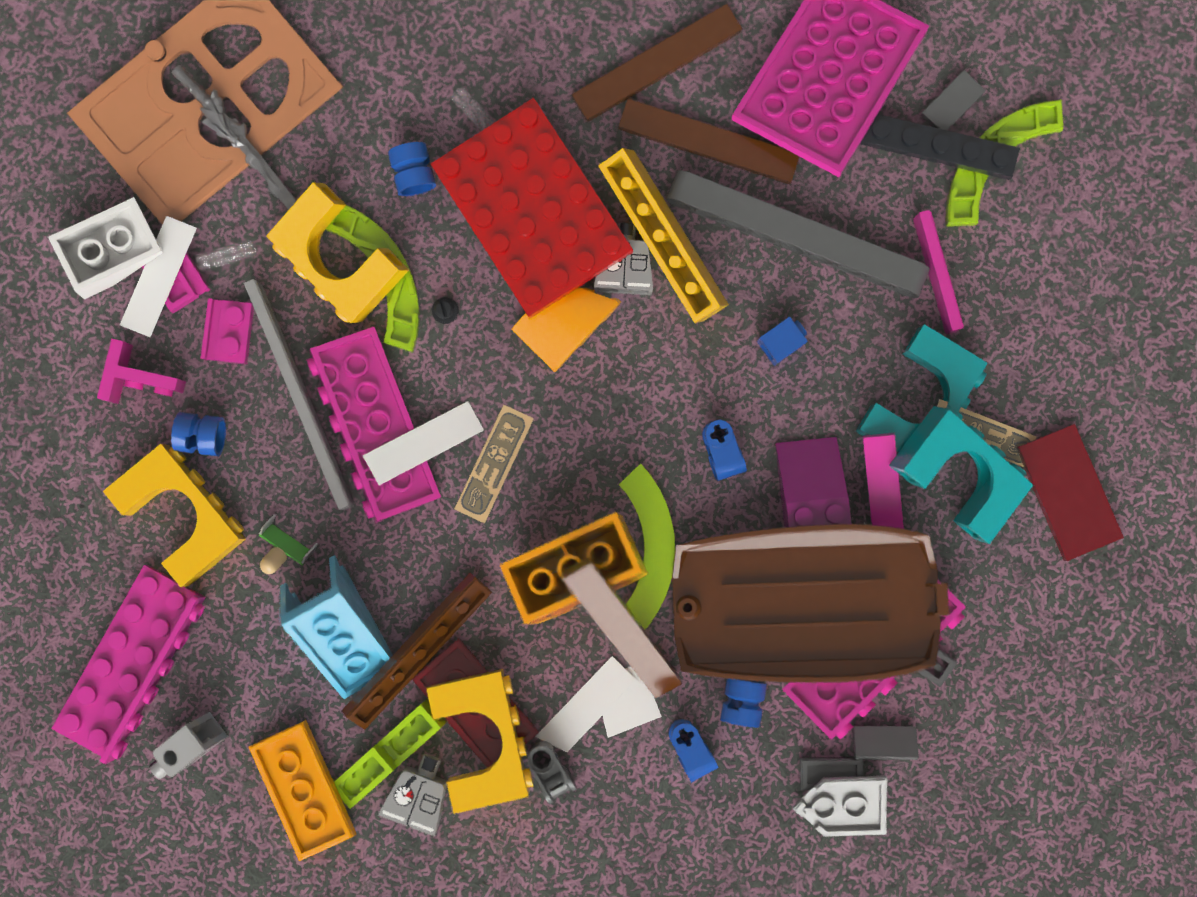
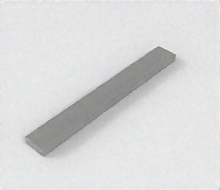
[244,279,354,510]

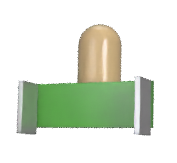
[259,514,318,574]

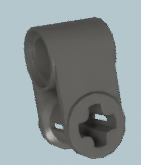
[528,741,577,805]

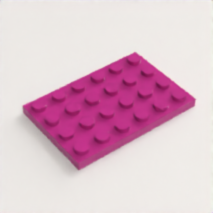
[732,0,929,177]

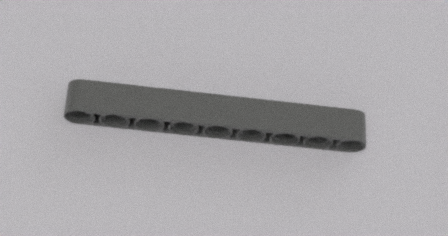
[666,170,930,298]

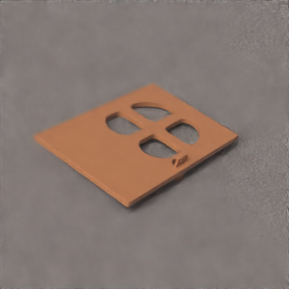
[67,0,343,225]

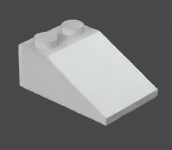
[48,197,163,299]

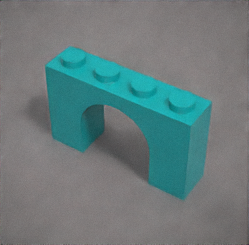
[855,324,988,454]
[889,406,1033,544]

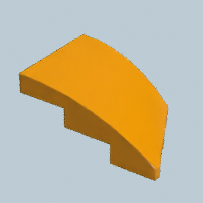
[511,287,621,372]

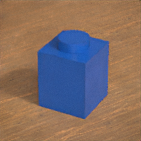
[757,317,808,366]

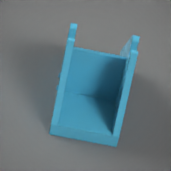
[280,555,393,699]

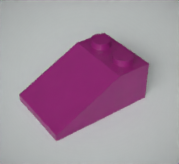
[775,437,851,528]

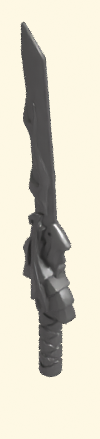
[172,65,296,210]

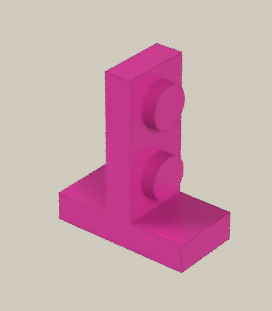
[97,338,186,404]

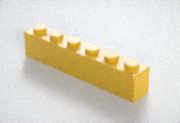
[599,148,729,323]

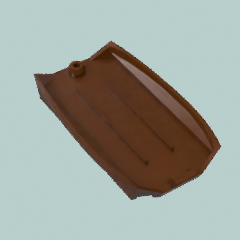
[672,524,949,683]

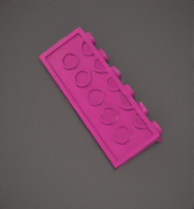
[306,327,441,524]
[51,565,206,764]
[782,580,966,740]

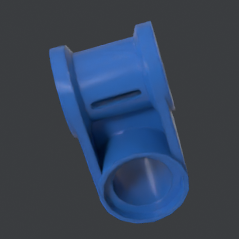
[702,420,747,481]
[668,719,719,783]

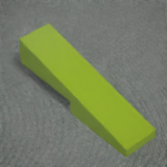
[334,698,448,809]

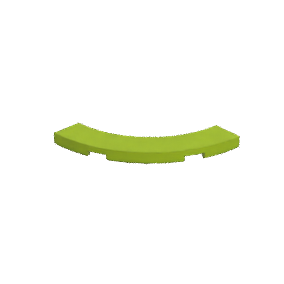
[946,100,1064,227]
[326,205,419,353]
[619,464,675,630]

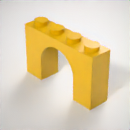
[266,182,409,323]
[103,444,246,587]
[426,669,534,814]

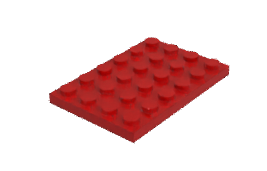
[431,97,633,319]

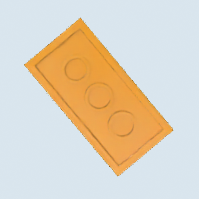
[249,720,357,861]

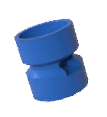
[388,142,436,196]
[171,412,226,457]
[720,679,767,728]

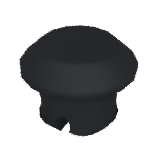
[432,297,459,324]

